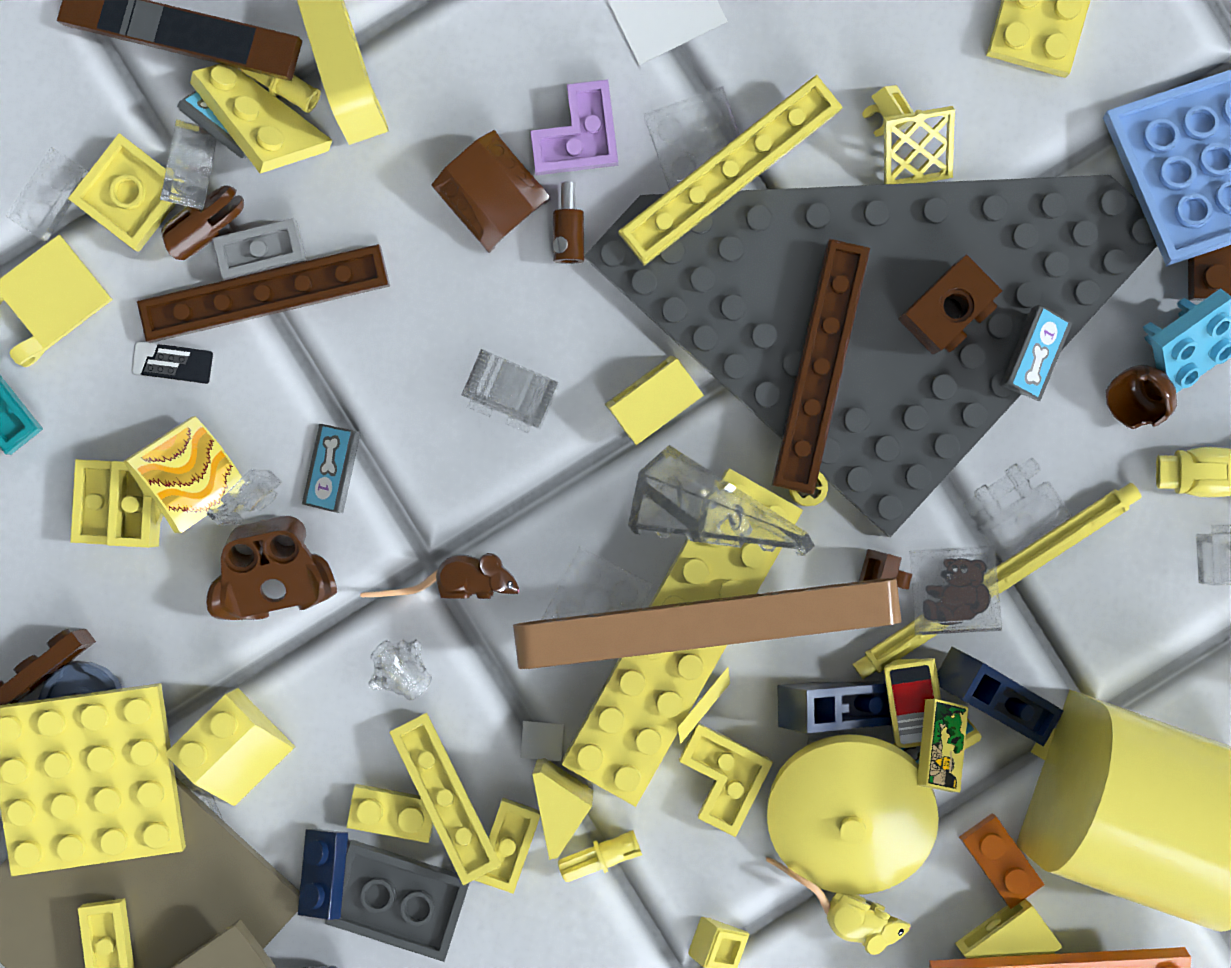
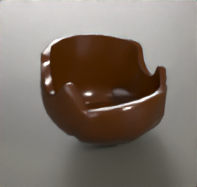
[1105,365,1177,429]

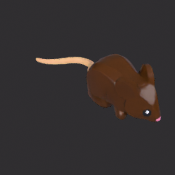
[360,553,519,599]

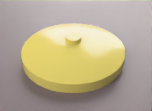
[767,734,939,895]

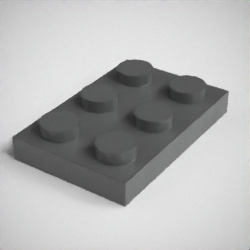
[324,840,470,962]

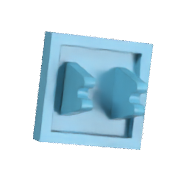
[1143,288,1231,393]

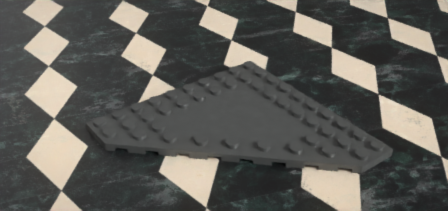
[584,175,1157,537]

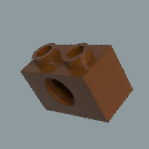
[898,254,1003,355]

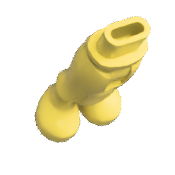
[1156,447,1231,497]

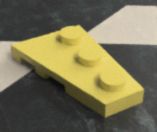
[190,64,332,174]

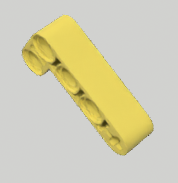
[297,0,389,145]

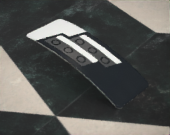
[132,342,213,384]

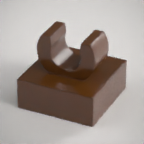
[859,549,913,590]

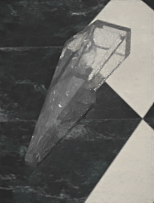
[628,445,815,556]

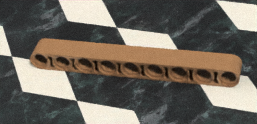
[513,578,902,669]

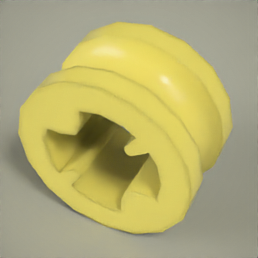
[789,472,828,506]

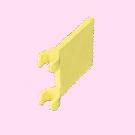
[0,234,113,368]

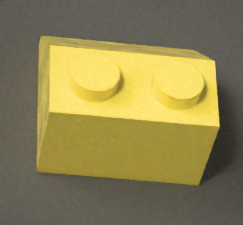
[165,688,295,806]

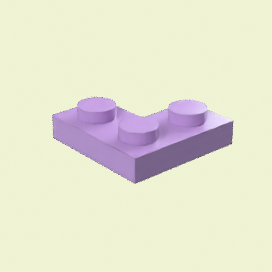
[530,79,618,176]

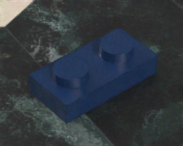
[298,829,348,920]

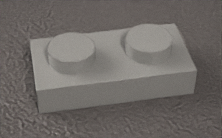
[212,218,307,280]

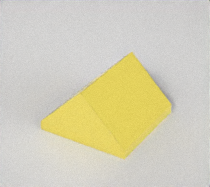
[532,758,593,860]

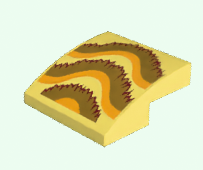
[124,416,248,533]

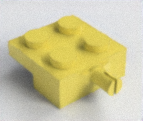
[70,459,164,548]

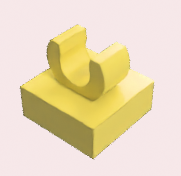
[862,85,914,137]

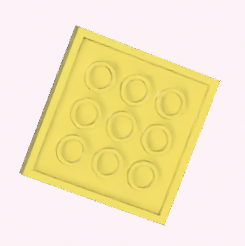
[0,683,186,876]

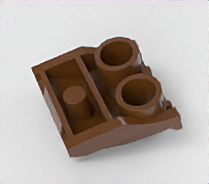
[431,130,551,253]

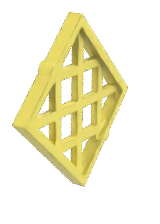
[884,106,955,184]

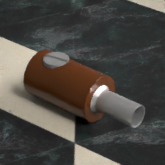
[553,181,584,264]

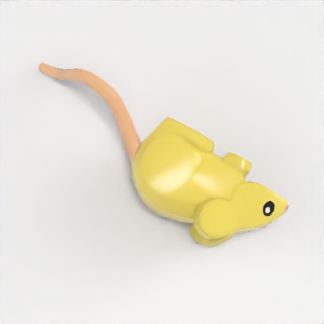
[766,857,911,955]

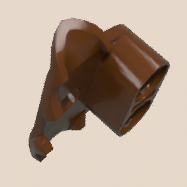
[206,516,337,620]

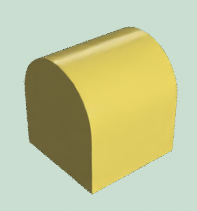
[1016,689,1231,932]

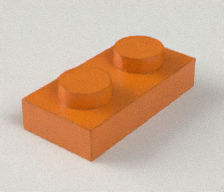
[959,813,1045,909]

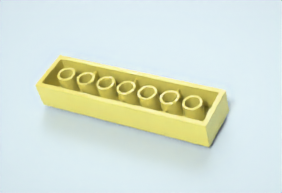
[562,468,803,807]

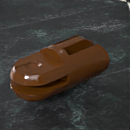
[161,185,244,260]

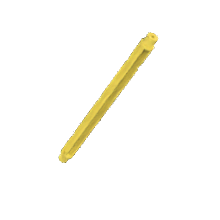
[852,483,1142,680]

